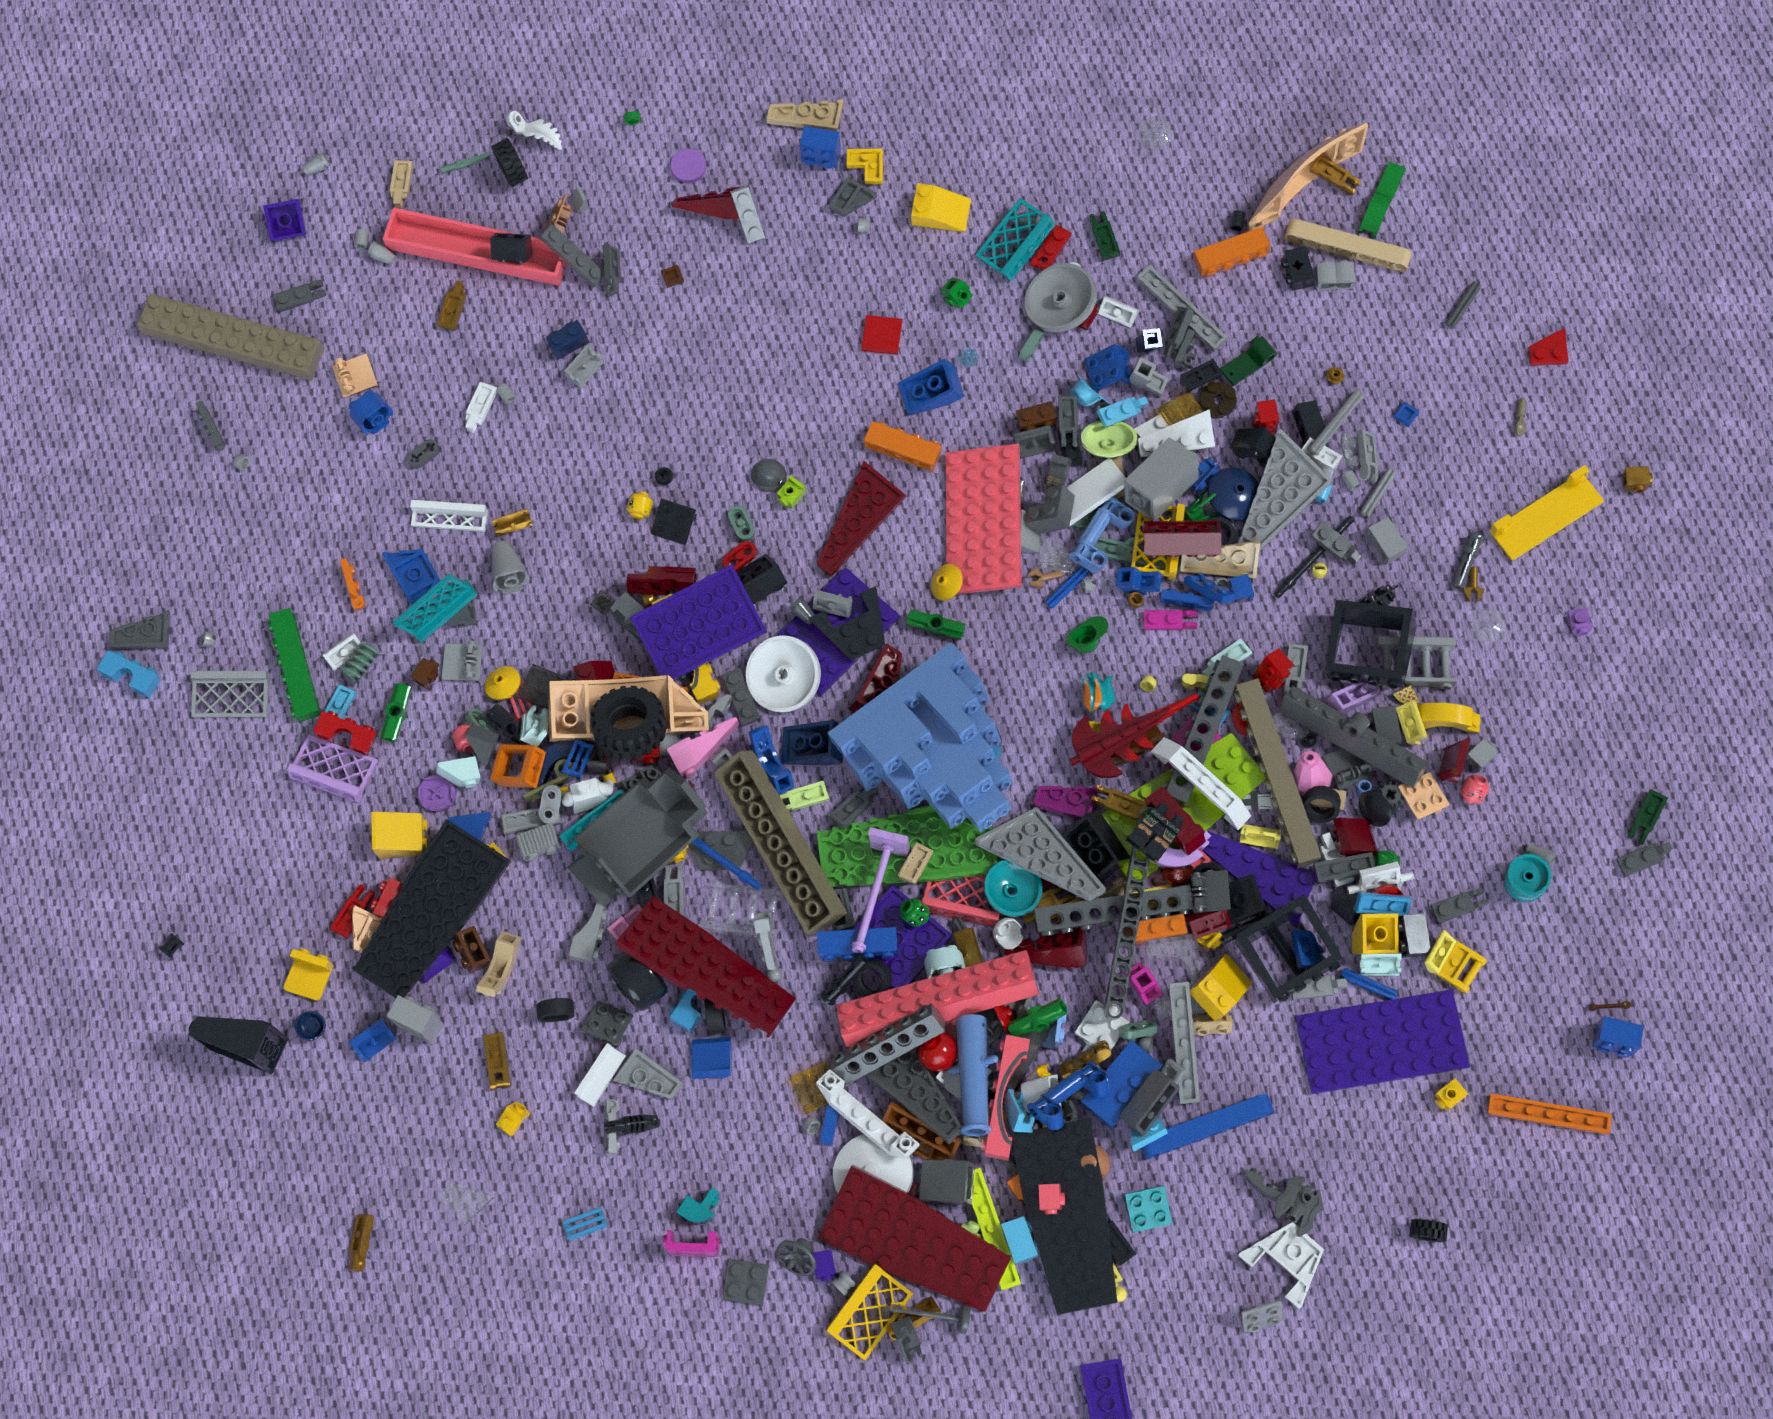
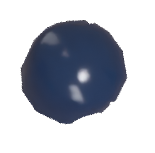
[294,1011,326,1041]

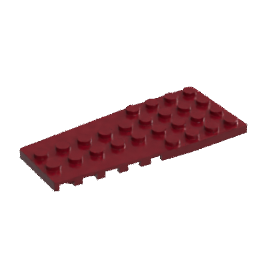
[615,896,796,1038]
[818,1164,1011,1312]

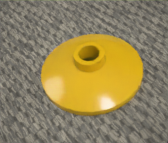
[931,564,962,601]
[485,666,521,701]

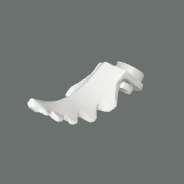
[506,111,562,150]

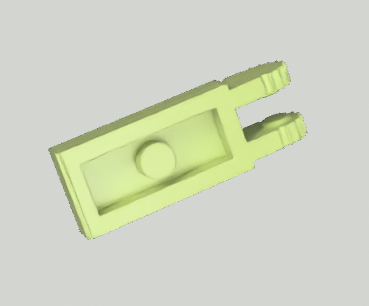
[779,781,829,812]

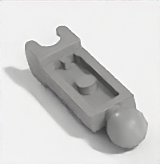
[753,912,782,983]

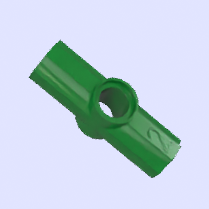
[906,609,966,640]
[380,683,412,742]
[1008,998,1068,1037]

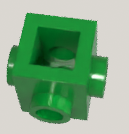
[940,277,973,308]

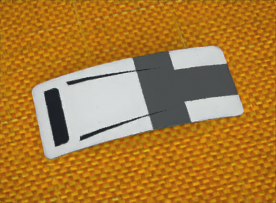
[1243,794,1273,810]

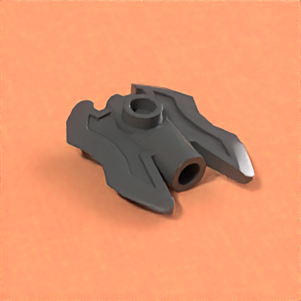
[1275,1176,1323,1237]

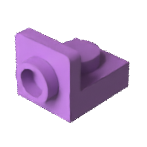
[1567,608,1594,636]

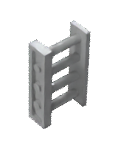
[1376,636,1457,690]

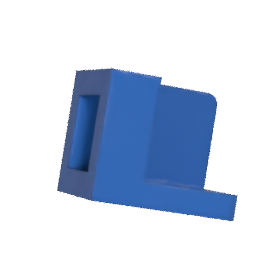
[1229,574,1254,601]

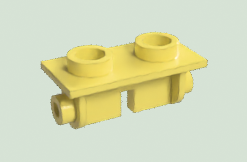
[1239,824,1281,849]

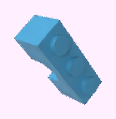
[96,650,161,699]
[669,988,702,1033]

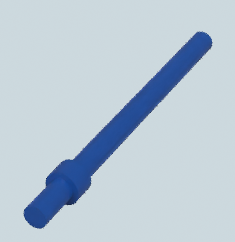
[691,838,763,891]

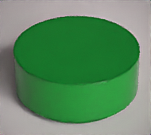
[623,111,642,125]

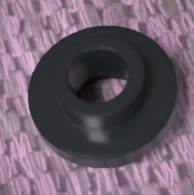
[655,467,673,486]

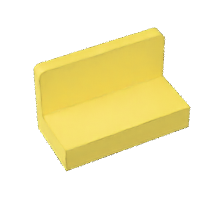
[1396,701,1427,746]

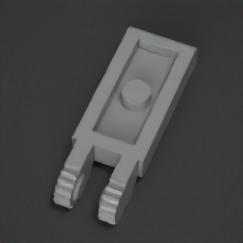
[1357,429,1379,483]
[1283,643,1308,695]
[664,865,684,916]

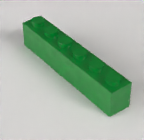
[267,608,321,722]

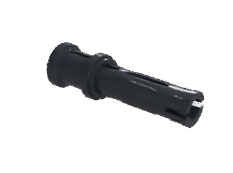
[820,954,869,1006]

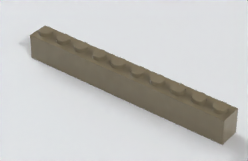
[1233,679,1322,868]

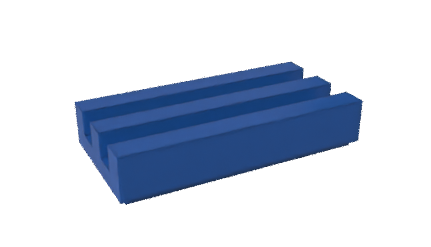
[561,739,593,780]

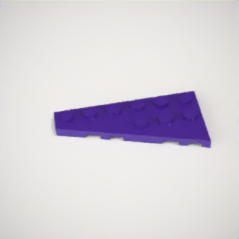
[1202,831,1316,928]

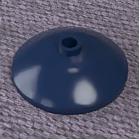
[1208,467,1259,521]

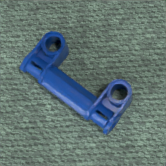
[1027,1061,1110,1130]

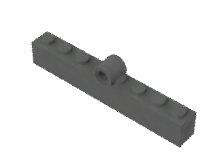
[1279,686,1428,788]

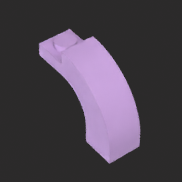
[1140,830,1211,869]

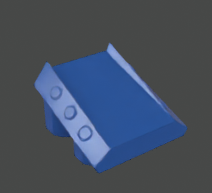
[692,1037,732,1079]

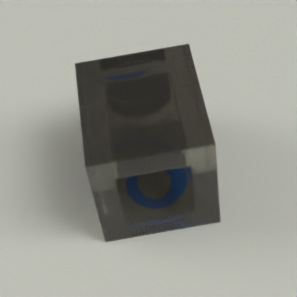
[590,589,618,616]

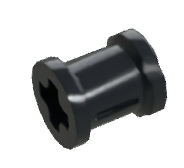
[158,933,184,959]

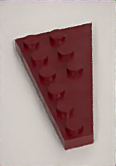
[817,461,906,577]

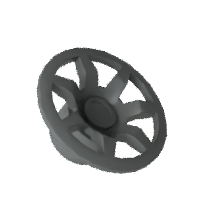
[776,1238,816,1276]

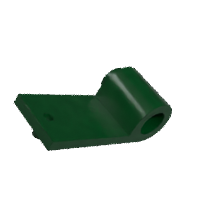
[1220,336,1278,386]

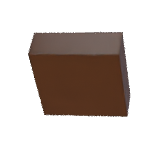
[661,265,684,288]

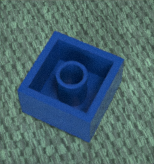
[799,126,841,169]
[1592,1016,1644,1058]

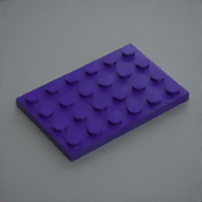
[630,564,767,681]
[776,567,900,696]

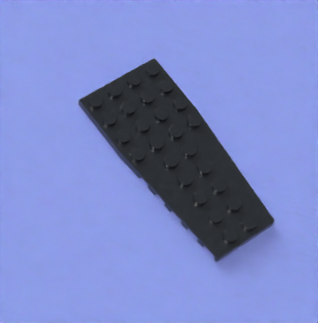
[352,820,511,999]
[1010,1118,1118,1315]

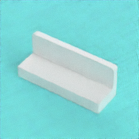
[575,1043,626,1107]

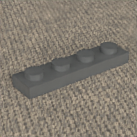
[539,224,604,288]

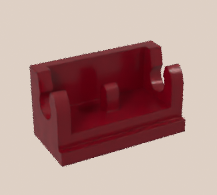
[1184,910,1231,940]

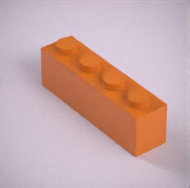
[1193,227,1271,277]
[864,421,942,472]

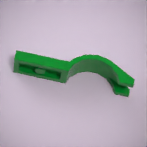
[1358,162,1406,238]

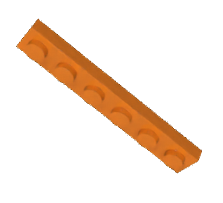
[1487,1093,1612,1135]

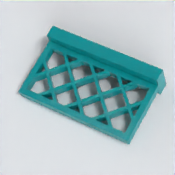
[975,198,1056,282]
[393,573,478,642]

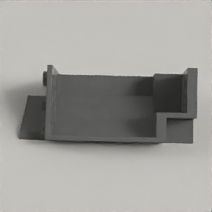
[567,767,708,907]

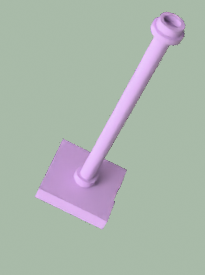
[851,827,910,953]

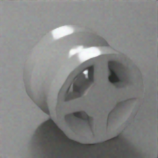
[831,1270,856,1296]

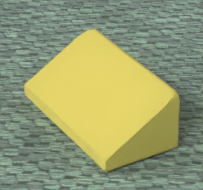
[1424,930,1456,974]

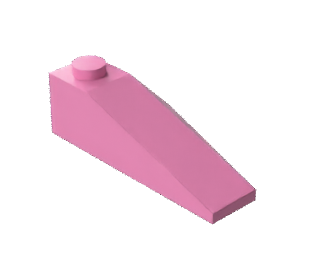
[667,717,739,778]

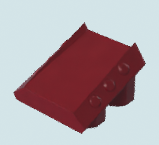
[1436,738,1470,783]
[1333,817,1378,857]

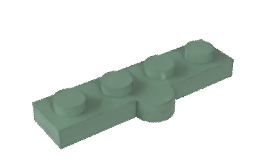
[1094,537,1167,570]

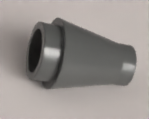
[789,598,814,626]

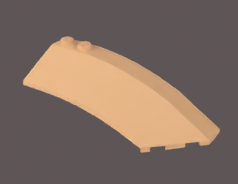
[548,675,709,742]

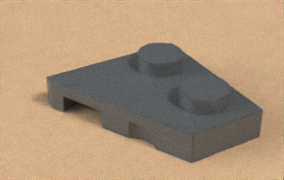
[828,177,877,217]

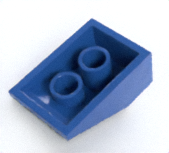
[898,358,965,416]

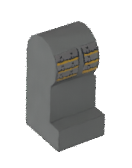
[1046,454,1072,489]

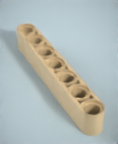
[1284,219,1412,272]

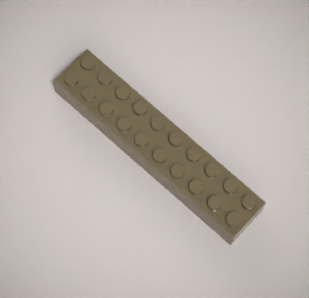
[137,293,325,381]
[714,750,847,936]

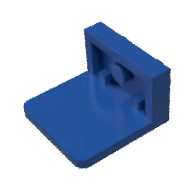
[1084,344,1133,392]

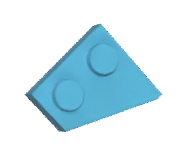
[1131,1118,1168,1151]

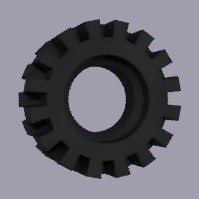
[1409,1219,1448,1242]

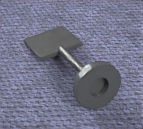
[886,1303,970,1334]

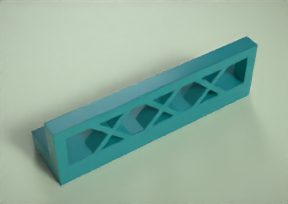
[559,789,625,851]

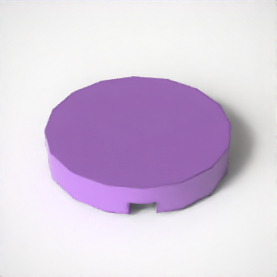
[671,148,707,183]
[417,774,456,812]

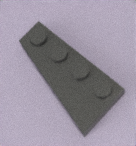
[998,1009,1057,1091]

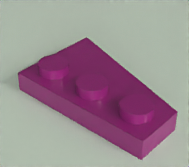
[1033,786,1098,820]

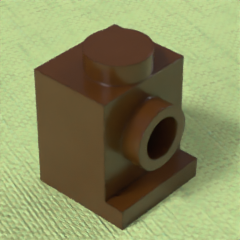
[411,658,440,691]

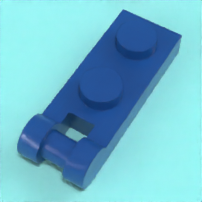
[1184,573,1236,604]
[1160,589,1215,611]

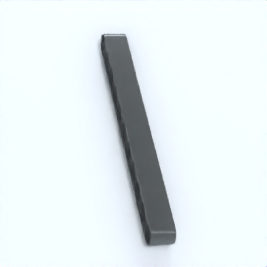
[1104,807,1154,1021]

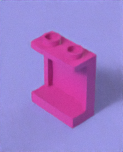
[663,1230,720,1257]

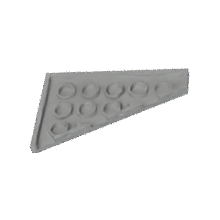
[1238,429,1333,552]
[974,807,1106,901]

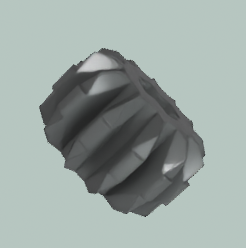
[1375,780,1405,812]

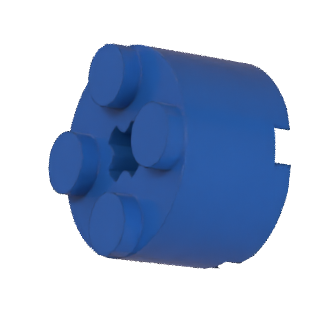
[349,390,393,434]

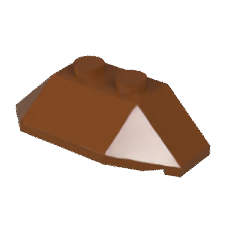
[882,1102,962,1160]

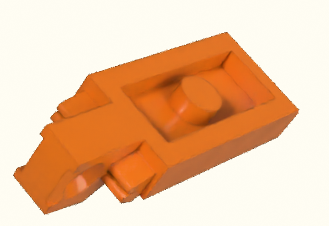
[340,558,365,611]

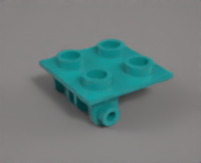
[1125,1185,1172,1233]

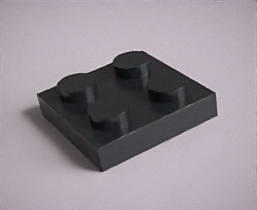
[1227,874,1267,925]

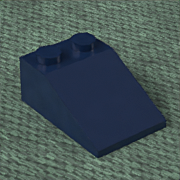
[781,720,843,766]

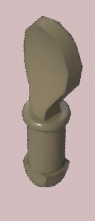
[1515,398,1527,436]

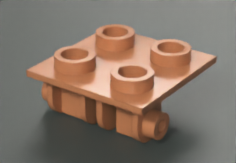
[545,193,572,233]

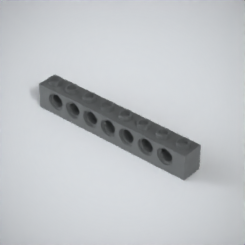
[1164,655,1244,807]
[1033,885,1194,936]

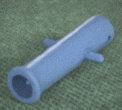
[948,1014,998,1136]

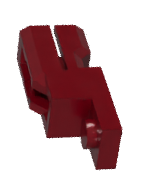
[627,566,697,595]

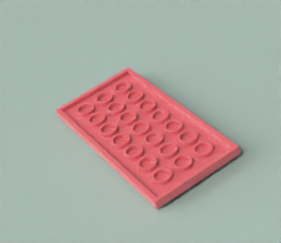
[946,444,1022,595]

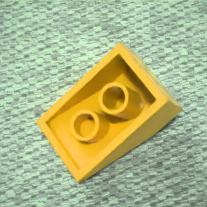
[911,183,971,232]
[1190,953,1253,1021]

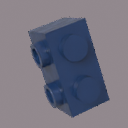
[546,320,589,360]

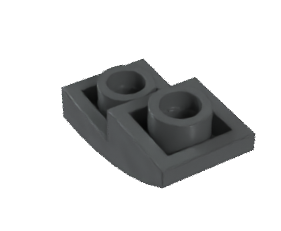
[620,764,662,793]
[1243,1168,1281,1202]

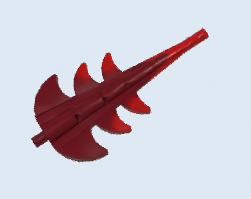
[1069,692,1199,778]

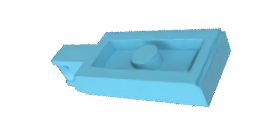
[1097,397,1148,428]

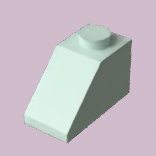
[435,756,481,788]

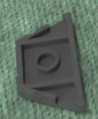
[688,831,753,871]

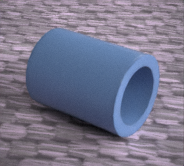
[1356,780,1372,798]

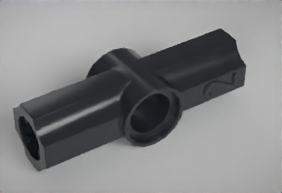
[487,703,530,745]

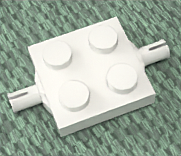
[1347,862,1414,895]
[1074,1000,1129,1052]

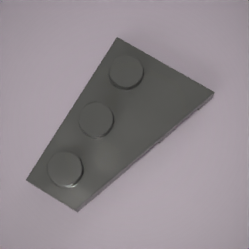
[110,610,170,650]

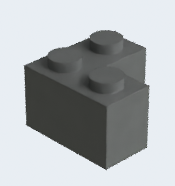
[1026,484,1075,534]

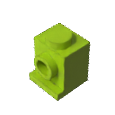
[777,475,806,509]

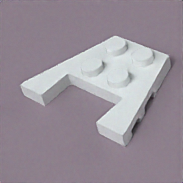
[1238,1222,1324,1309]

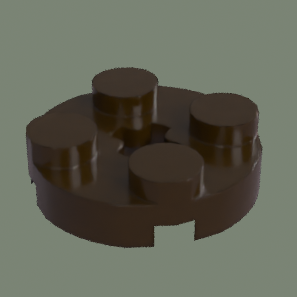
[1199,381,1237,419]

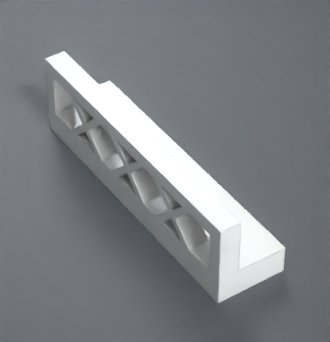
[410,500,488,532]

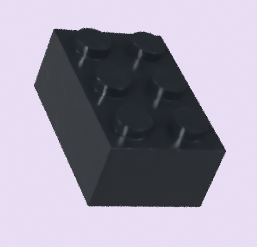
[1061,810,1130,881]

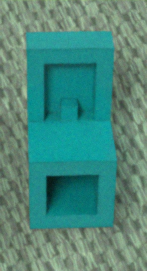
[676,1187,721,1225]

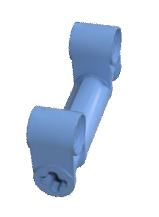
[1069,497,1135,573]

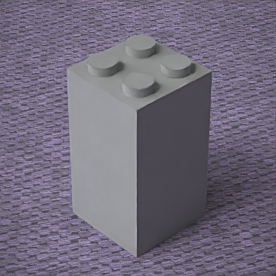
[1124,437,1198,522]

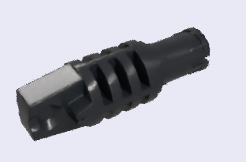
[604,1114,659,1134]

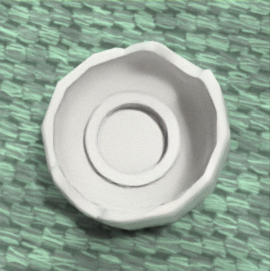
[993,917,1023,950]

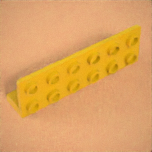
[1490,465,1604,561]

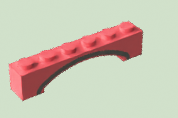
[981,1035,1030,1161]

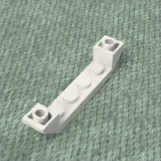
[1151,737,1251,830]
[816,1069,920,1159]

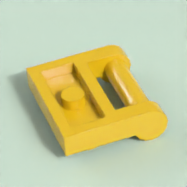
[1436,941,1487,994]

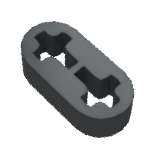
[407,439,440,469]

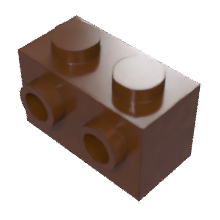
[1016,401,1057,432]
[452,926,491,974]

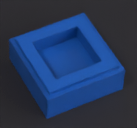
[1393,402,1420,427]

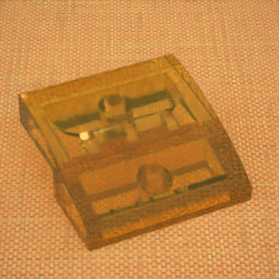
[1158,392,1204,426]
[789,1060,829,1115]

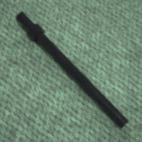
[1274,516,1355,598]

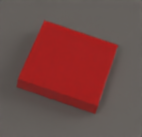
[861,315,903,355]

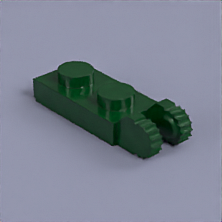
[1089,211,1120,261]
[1627,789,1668,845]

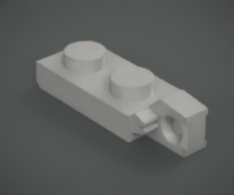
[1292,975,1347,1000]
[604,1099,620,1156]

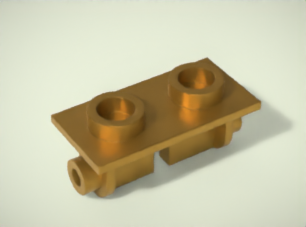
[492,508,533,537]

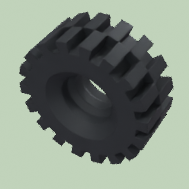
[491,138,528,187]

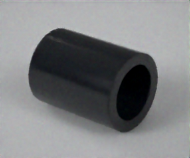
[1230,210,1245,231]

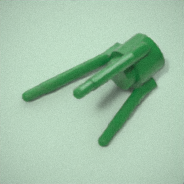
[1184,488,1219,521]

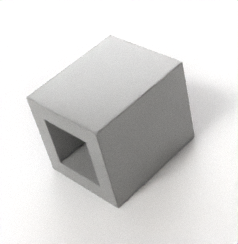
[1465,739,1498,772]

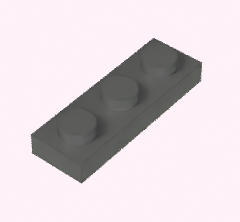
[722,667,761,727]
[1313,852,1375,883]

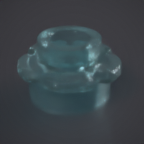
[961,349,979,366]

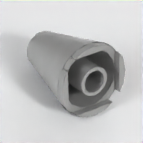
[492,541,530,594]

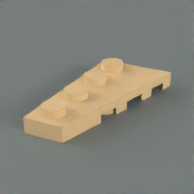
[767,99,844,132]
[1180,540,1260,578]

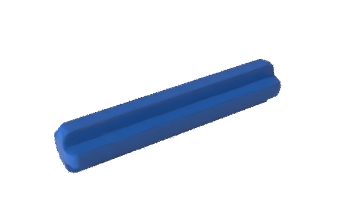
[1045,566,1090,609]
[1340,968,1398,1000]

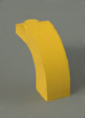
[1417,703,1481,734]

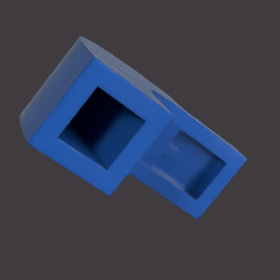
[748,725,794,794]

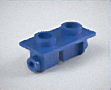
[1189,457,1220,495]

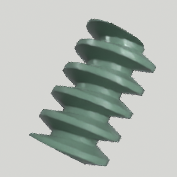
[340,642,381,684]

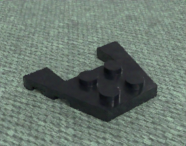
[809,586,885,662]

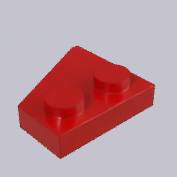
[1528,329,1569,366]

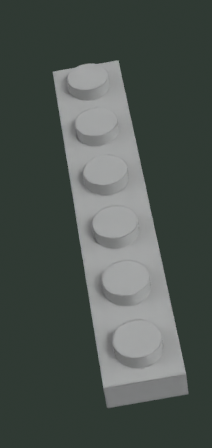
[1137,265,1228,352]
[1168,982,1200,1104]

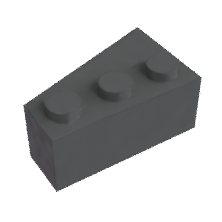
[610,592,644,644]

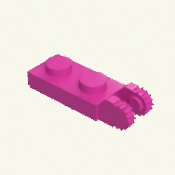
[1144,610,1198,630]

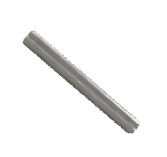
[1308,389,1364,456]

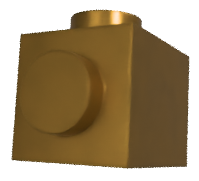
[1622,466,1653,493]

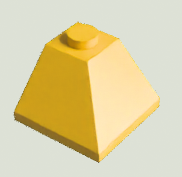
[1352,914,1399,954]

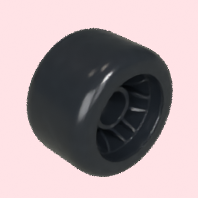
[607,952,668,1011]

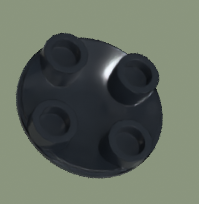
[1358,789,1394,827]

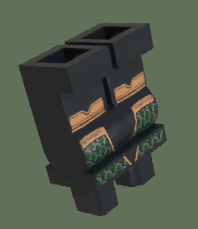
[1126,802,1184,864]

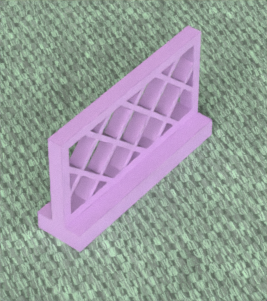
[287,734,378,803]

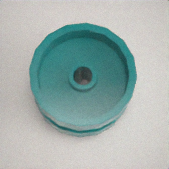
[1504,854,1552,902]

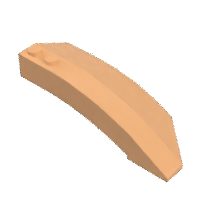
[1247,123,1368,232]

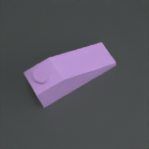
[1323,682,1382,715]

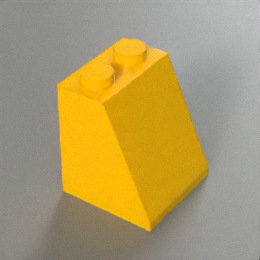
[371,812,429,859]

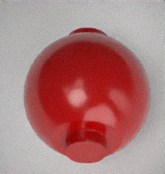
[918,1032,958,1072]

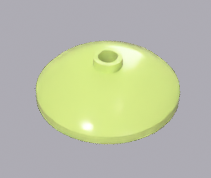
[1081,421,1137,458]

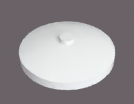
[746,636,821,712]
[833,1134,914,1193]

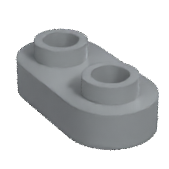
[539,784,562,824]

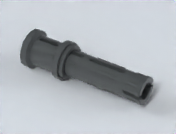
[1451,533,1485,590]

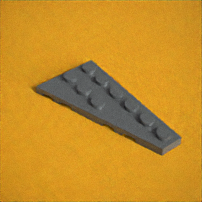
[865,1034,962,1144]

